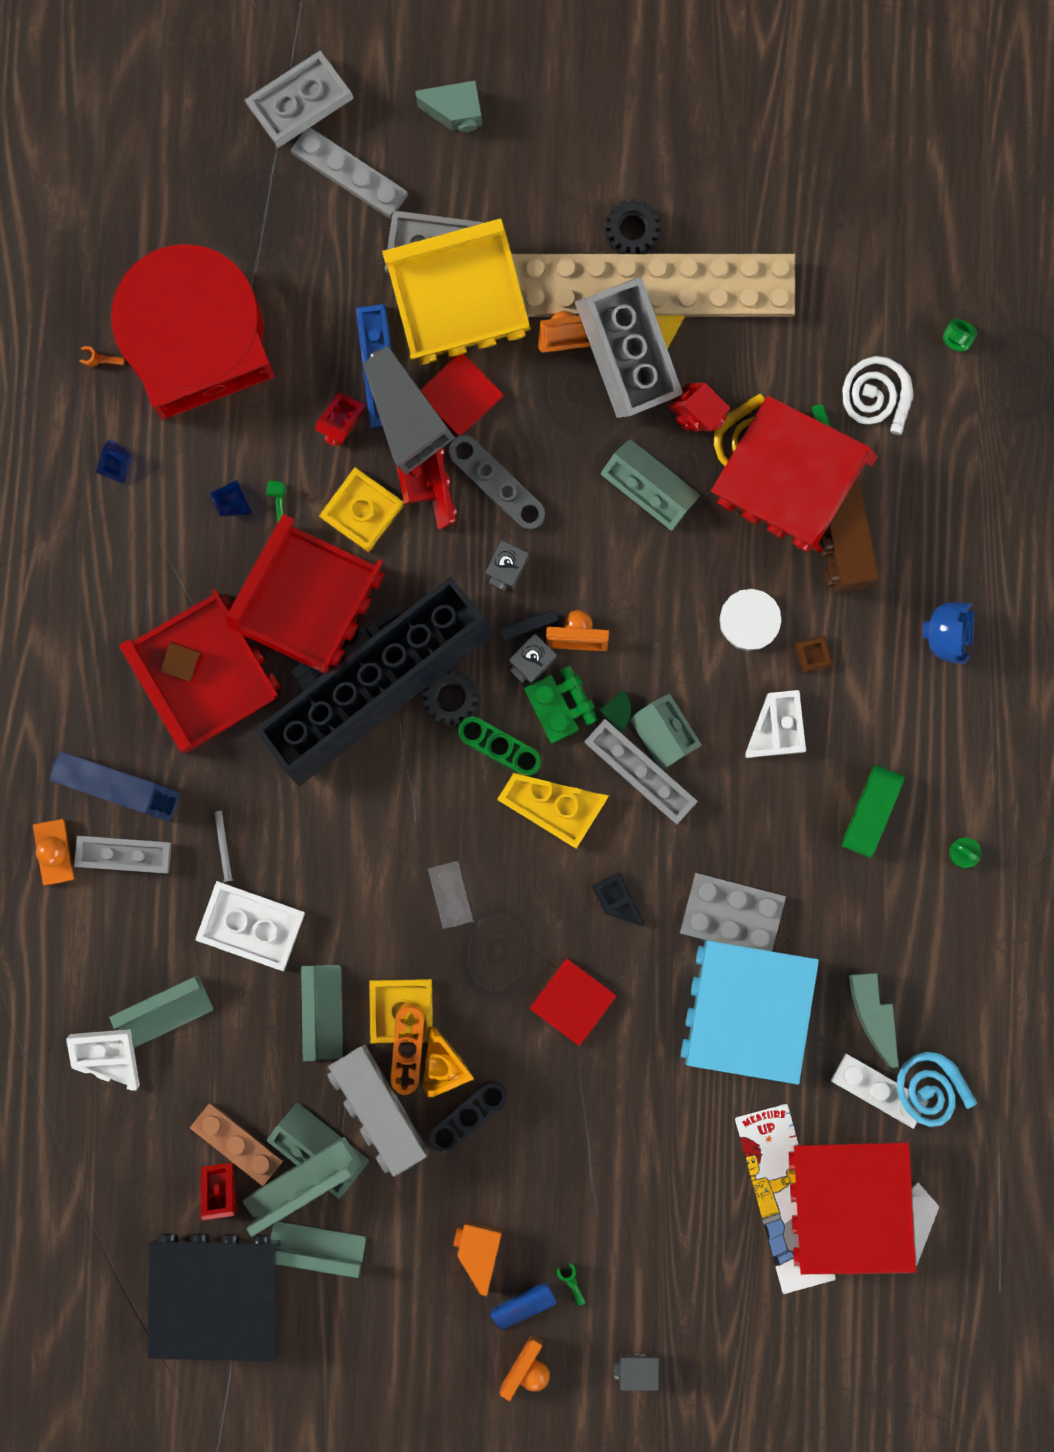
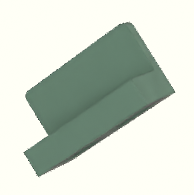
[630,693,702,770]

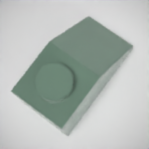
[415,81,482,132]

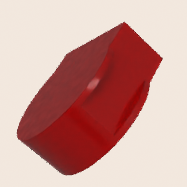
[111,244,275,420]

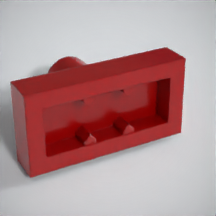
[315,393,366,446]

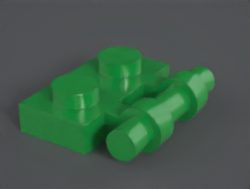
[524,665,598,744]

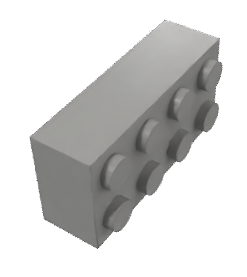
[575,277,683,418]
[327,1044,429,1177]

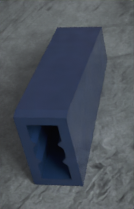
[49,751,181,822]

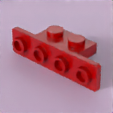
[396,448,456,530]

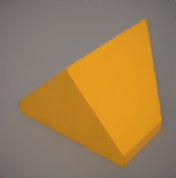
[422,1027,474,1097]

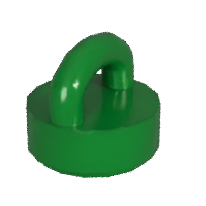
[943,319,978,352]
[949,837,981,868]

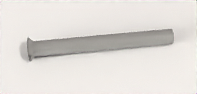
[214,811,235,882]

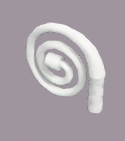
[842,356,913,435]

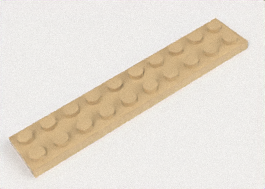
[511,254,795,317]

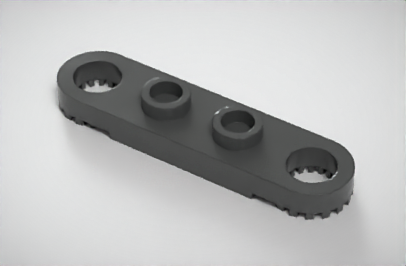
[449,435,545,531]

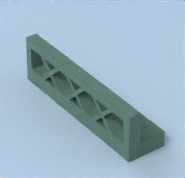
[242,1137,362,1237]

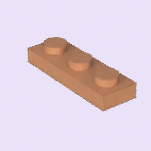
[190,1102,284,1186]

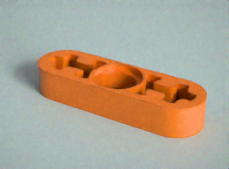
[391,1003,425,1095]

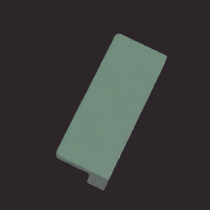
[601,439,700,531]
[301,965,343,1061]
[109,976,213,1048]
[266,1103,369,1200]
[271,1221,366,1278]

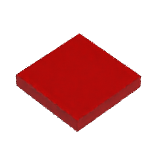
[421,354,504,436]
[529,958,616,1046]

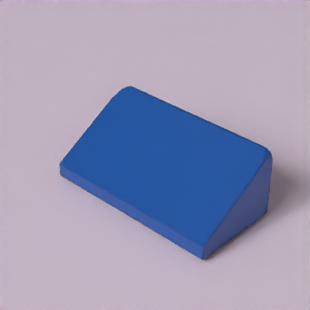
[491,1282,557,1330]

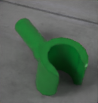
[266,480,286,523]
[557,1263,586,1306]

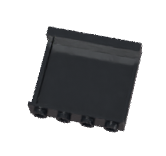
[148,1233,281,1361]

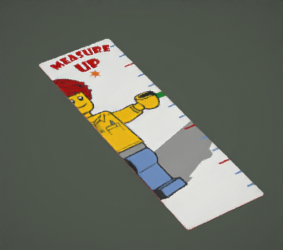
[735,1104,836,1294]

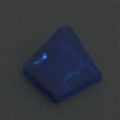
[95,440,132,484]
[210,480,253,516]

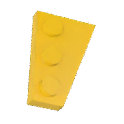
[497,773,609,849]

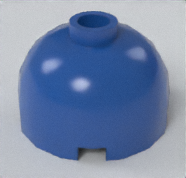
[923,602,974,664]

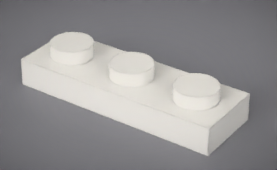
[830,1054,929,1129]

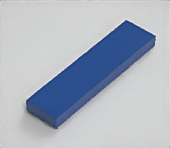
[356,304,392,429]

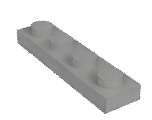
[291,127,408,219]
[584,719,698,825]

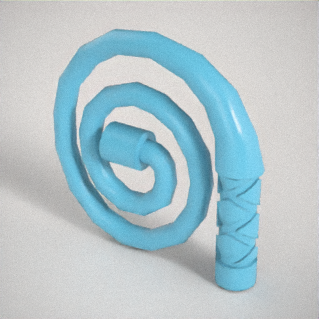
[897,1052,978,1127]

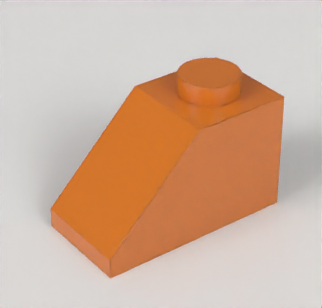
[453,1221,502,1296]

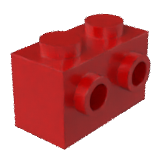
[666,383,731,432]

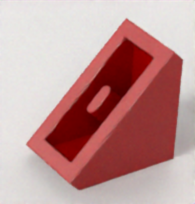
[201,1163,239,1220]

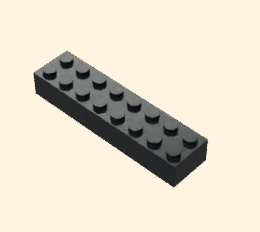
[255,576,495,787]

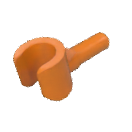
[80,346,125,368]

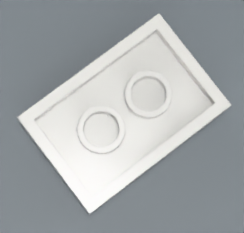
[195,881,305,971]

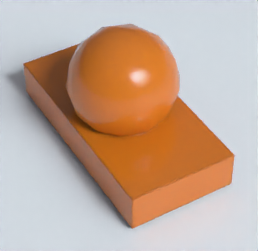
[538,310,591,353]
[546,610,609,652]
[33,819,76,886]
[499,1335,550,1401]

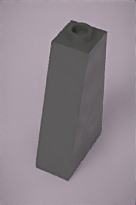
[363,346,455,475]

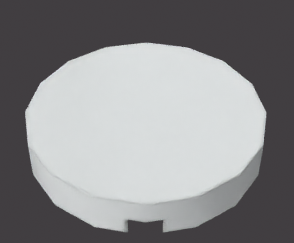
[719,589,781,651]

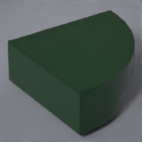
[600,690,631,733]

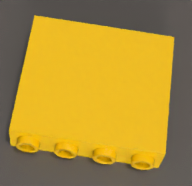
[382,218,531,365]

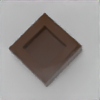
[794,636,833,674]
[161,641,201,681]

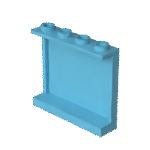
[681,941,819,1085]

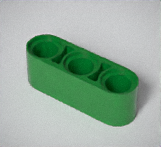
[459,717,541,777]
[841,764,905,858]

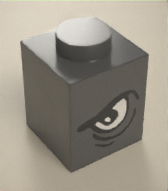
[485,540,529,592]
[509,634,557,685]
[613,1352,659,1391]

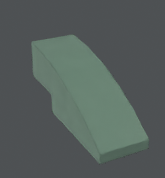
[848,973,898,1068]

